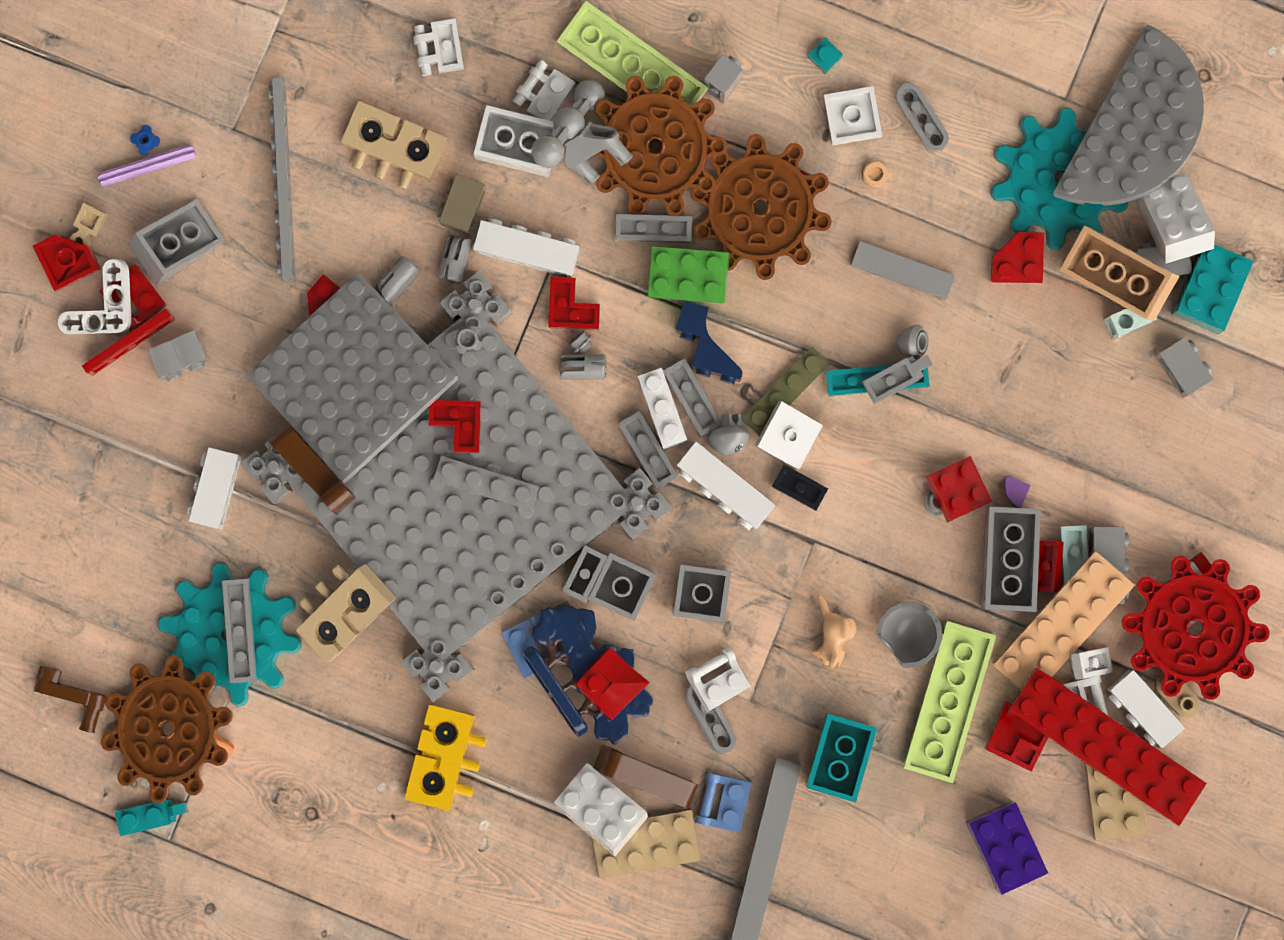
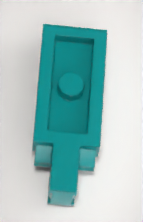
[115,799,189,837]

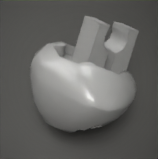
[707,413,750,456]

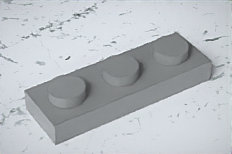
[615,214,692,243]
[663,358,722,437]
[618,411,678,490]

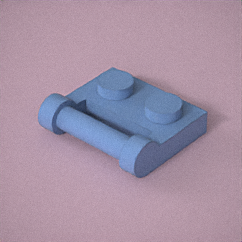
[502,614,565,678]
[695,772,751,833]

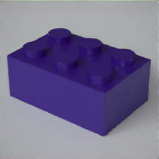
[966,801,1049,895]

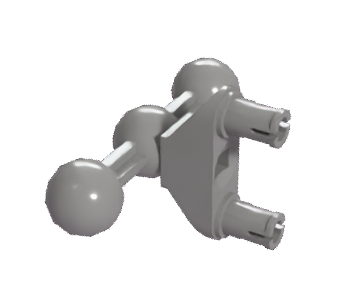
[532,79,633,186]

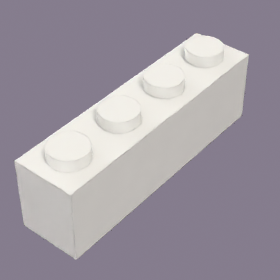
[473,218,580,278]
[677,442,776,530]

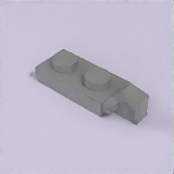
[862,355,932,405]

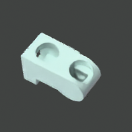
[1104,309,1157,340]

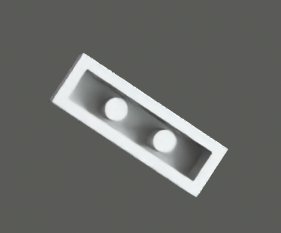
[638,368,687,450]
[187,447,242,530]
[1107,670,1185,748]

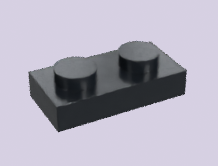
[772,465,829,511]

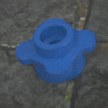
[130,125,160,155]

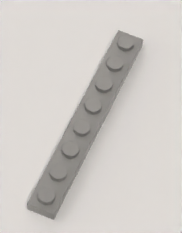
[268,78,296,282]

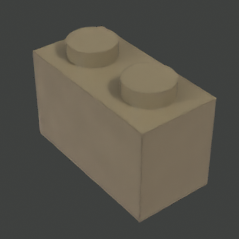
[437,174,487,235]

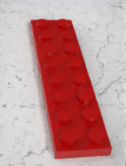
[1008,668,1207,826]

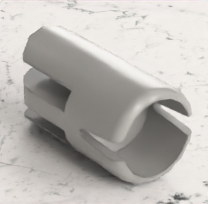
[437,235,473,284]
[375,256,420,303]
[560,354,606,380]

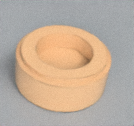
[862,161,888,188]

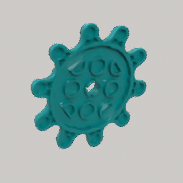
[990,107,1129,250]
[158,562,302,706]

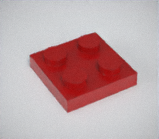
[926,456,993,523]

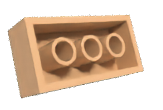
[1060,226,1179,321]

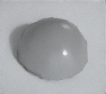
[876,602,942,668]

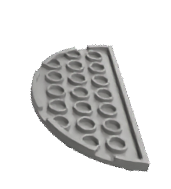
[1054,24,1204,206]

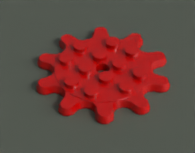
[1121,556,1270,700]

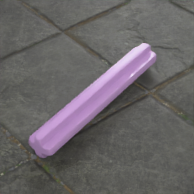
[98,144,196,187]

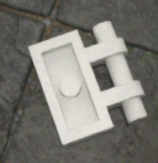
[413,18,464,76]
[512,60,576,121]

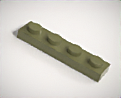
[742,347,830,437]

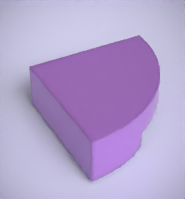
[1004,476,1030,508]

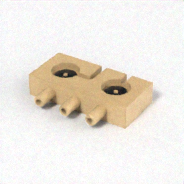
[341,101,448,190]
[296,564,397,664]

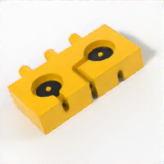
[404,704,487,811]

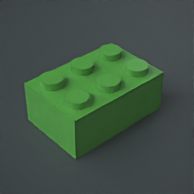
[648,246,730,304]

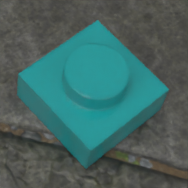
[807,37,843,74]

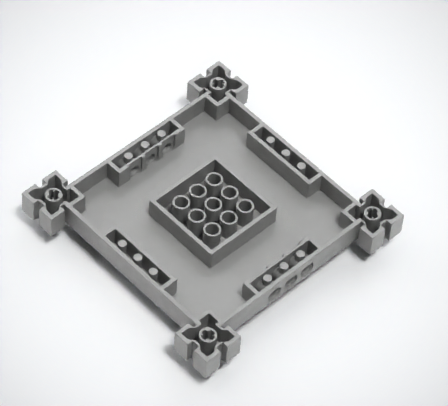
[240,271,672,702]

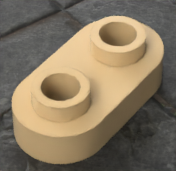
[1155,673,1200,717]

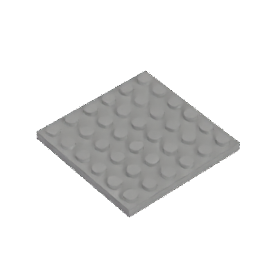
[246,272,459,483]

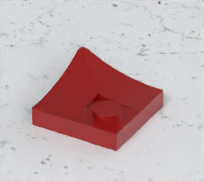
[574,647,650,721]
[984,701,1048,772]

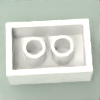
[474,105,554,178]
[1138,173,1215,264]
[554,763,648,856]

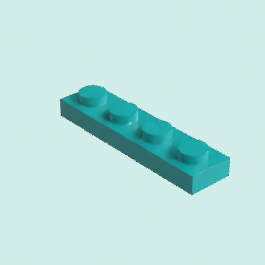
[825,365,930,397]

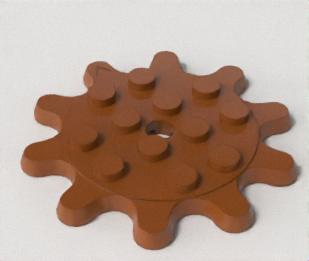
[593,75,727,216]
[690,134,832,280]
[101,655,233,803]

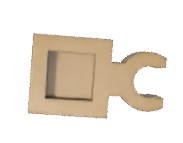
[70,202,108,246]

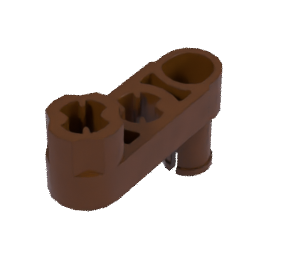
[33,666,107,733]

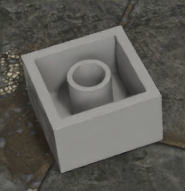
[588,553,656,621]
[673,565,731,623]

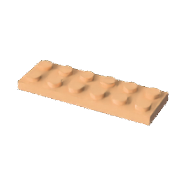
[993,550,1135,689]

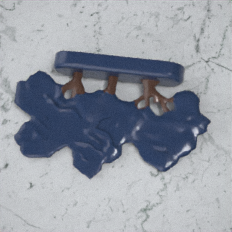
[521,605,653,745]

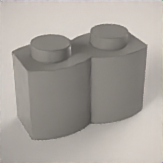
[148,331,209,382]

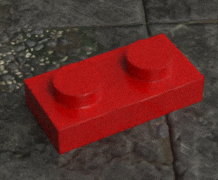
[1037,540,1064,593]

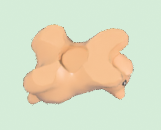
[811,595,857,668]

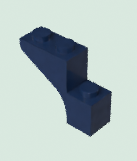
[676,300,743,385]

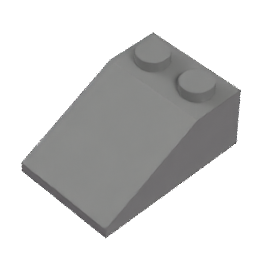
[128,199,225,285]

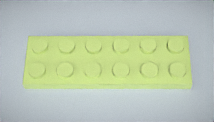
[556,1,708,105]
[903,621,996,783]

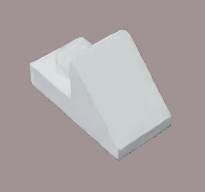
[1070,647,1113,680]

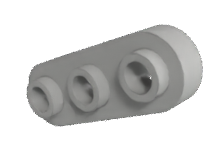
[896,83,949,152]
[684,683,736,754]

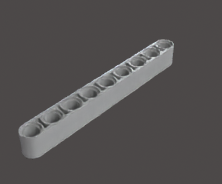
[730,757,801,940]

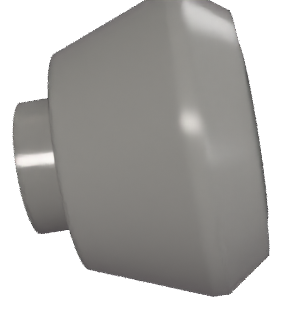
[896,325,929,359]

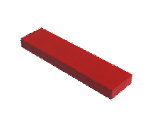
[82,309,175,376]

